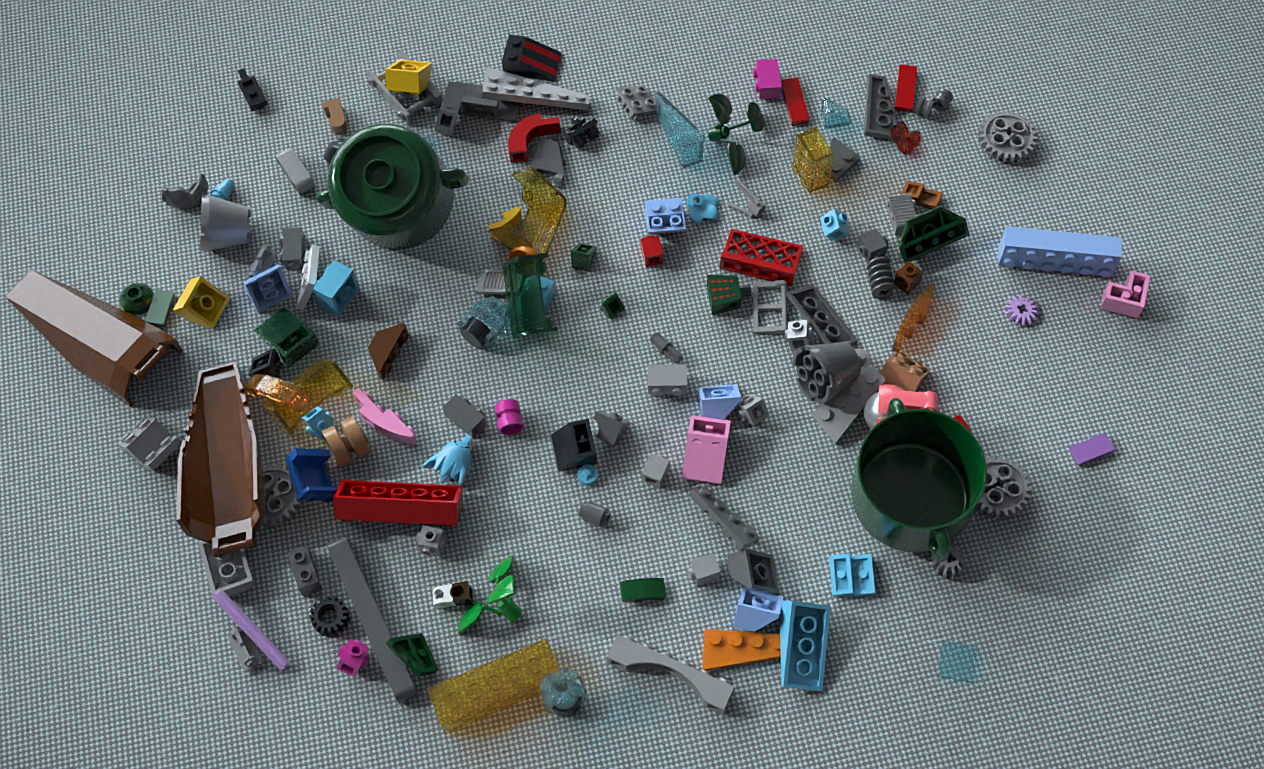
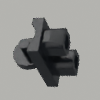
[566,117,600,149]

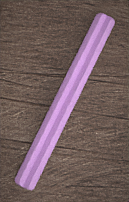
[213,590,290,670]

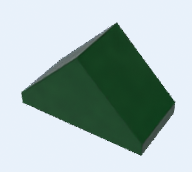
[570,243,597,272]

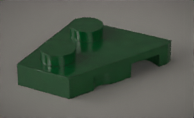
[386,633,439,677]

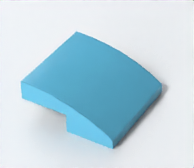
[829,553,877,597]

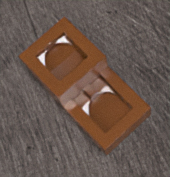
[901,180,943,210]

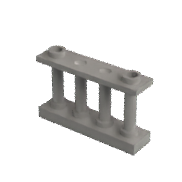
[367,50,443,126]

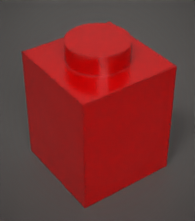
[640,235,663,267]

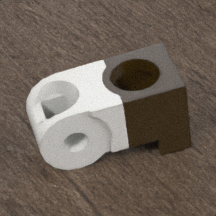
[432,581,474,608]

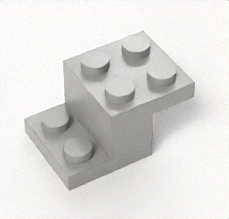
[118,418,182,471]

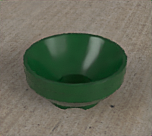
[119,283,154,315]

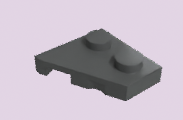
[822,137,860,183]

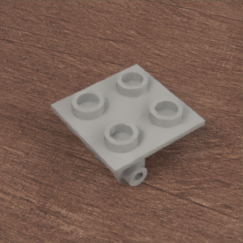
[615,85,661,121]

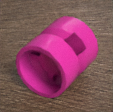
[494,399,524,435]

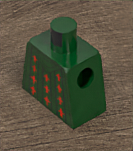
[706,275,751,315]

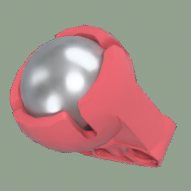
[864,384,939,429]

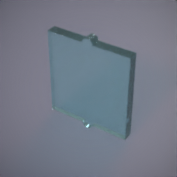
[938,640,977,683]

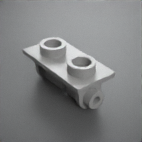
[245,244,277,280]
[228,627,264,673]

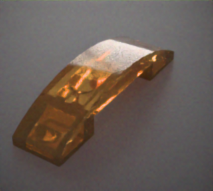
[243,374,312,414]

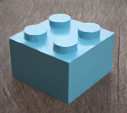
[313,260,360,317]

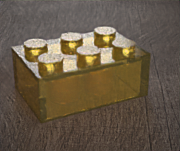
[792,127,834,194]

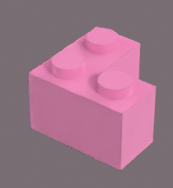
[1100,271,1150,318]

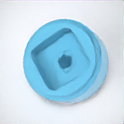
[578,465,598,486]

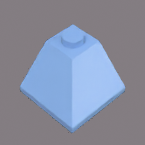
[698,384,741,420]
[733,587,784,632]

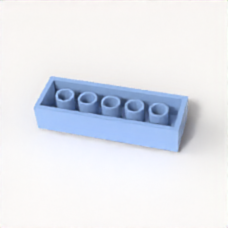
[998,226,1122,277]

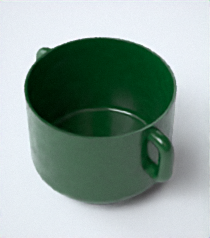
[316,124,469,250]
[851,398,987,562]

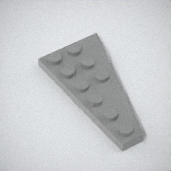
[482,67,589,110]

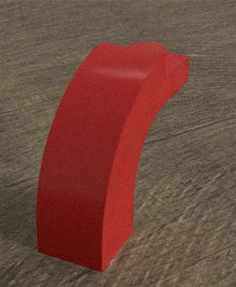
[508,113,561,163]

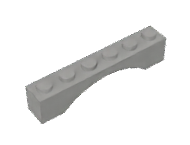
[607,634,734,715]

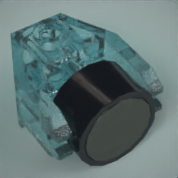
[458,296,509,349]
[539,668,588,717]

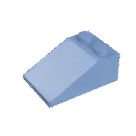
[244,264,292,313]

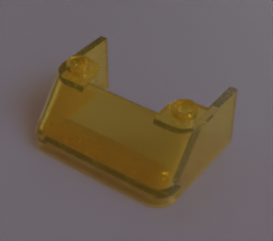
[488,167,567,257]
[261,359,353,436]

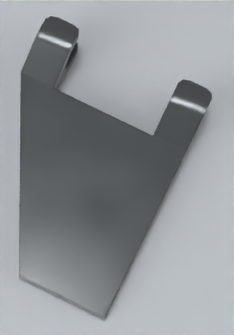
[526,138,564,188]

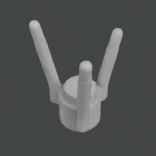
[727,180,766,217]

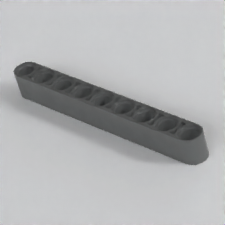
[326,536,418,704]

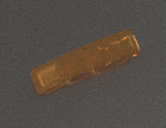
[892,283,935,353]

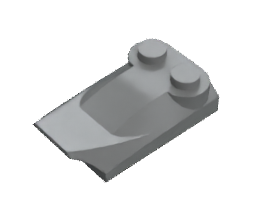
[198,539,255,597]

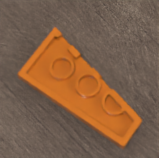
[702,629,781,671]

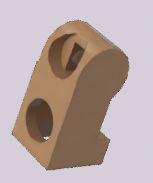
[322,98,347,135]

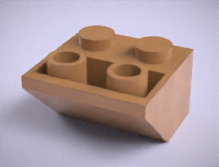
[880,352,931,392]

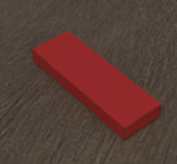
[894,64,917,112]
[781,77,810,126]

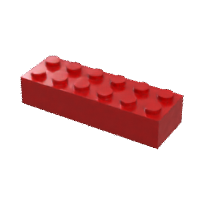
[334,480,463,527]

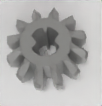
[930,543,966,579]

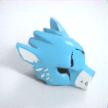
[422,434,474,485]

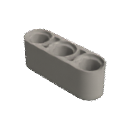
[275,147,315,195]

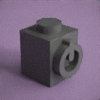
[858,228,889,261]

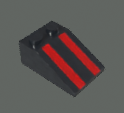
[502,34,561,82]

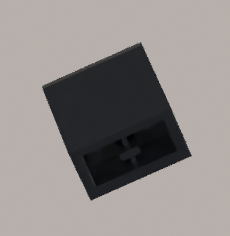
[551,419,597,472]

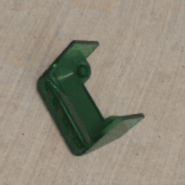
[503,253,558,339]

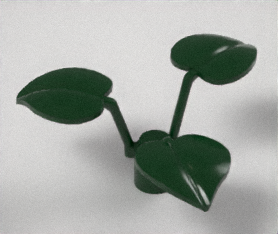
[707,94,765,176]

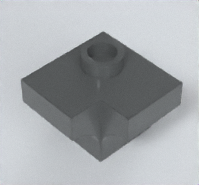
[593,410,630,445]

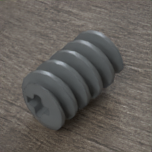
[867,257,895,299]

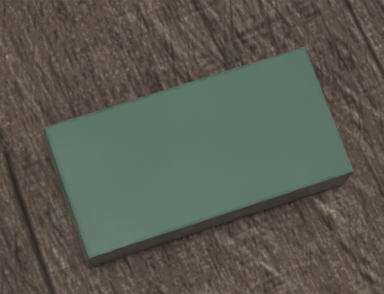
[145,289,175,327]

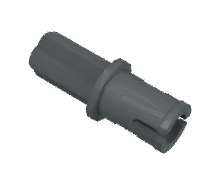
[650,332,683,364]

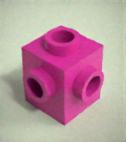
[336,639,369,677]

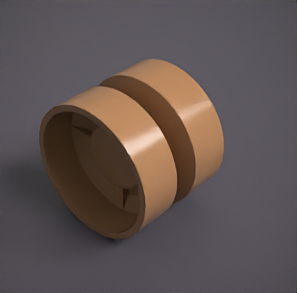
[321,416,371,469]

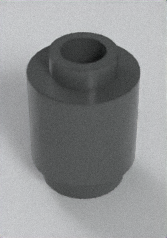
[579,501,611,527]

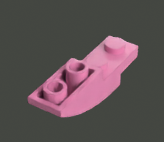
[352,388,417,445]

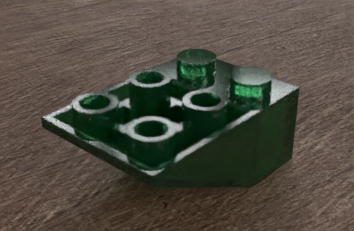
[254,307,319,368]

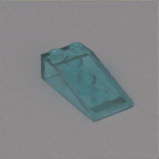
[656,92,705,168]

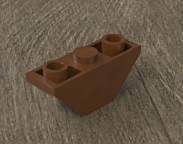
[368,323,409,380]

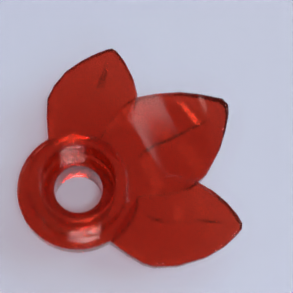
[890,121,921,155]

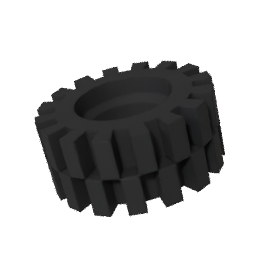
[309,596,350,637]

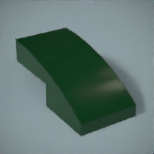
[620,578,666,603]

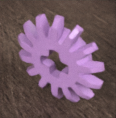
[1005,295,1040,326]

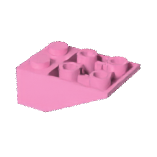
[681,415,731,485]

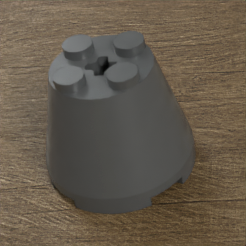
[793,341,864,404]

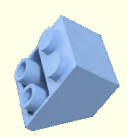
[645,198,686,234]

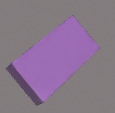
[1069,433,1115,466]

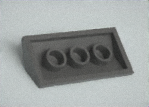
[786,285,858,345]

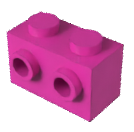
[753,59,781,99]

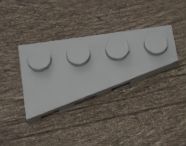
[811,365,886,445]

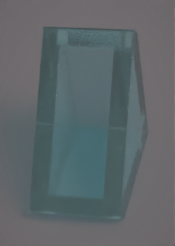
[820,98,852,129]

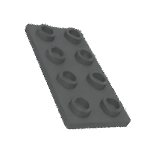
[454,82,521,122]

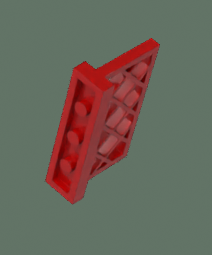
[719,229,803,286]

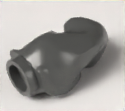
[162,174,209,209]

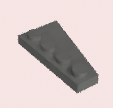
[864,74,901,142]
[688,486,761,551]

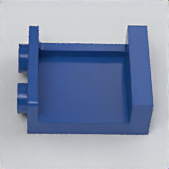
[285,448,339,502]

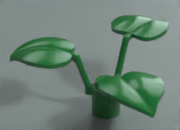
[458,555,522,635]

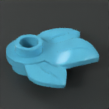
[687,194,720,225]

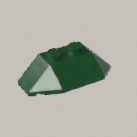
[899,206,970,264]

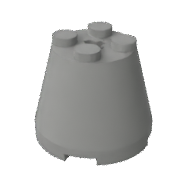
[200,195,252,251]

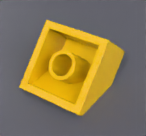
[385,59,433,95]
[173,276,231,329]

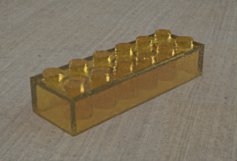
[427,638,563,734]

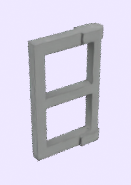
[753,280,788,334]

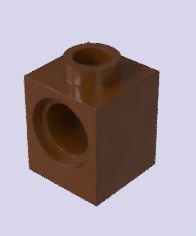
[893,261,923,295]

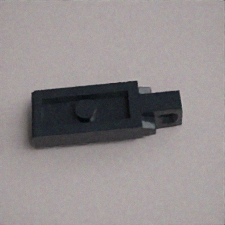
[237,68,268,112]

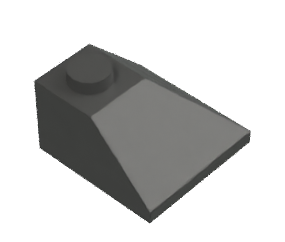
[727,548,780,595]

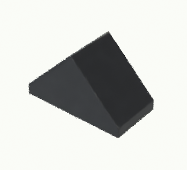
[248,348,282,379]

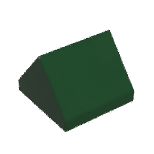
[600,293,625,319]

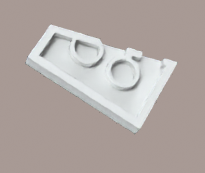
[296,244,320,310]

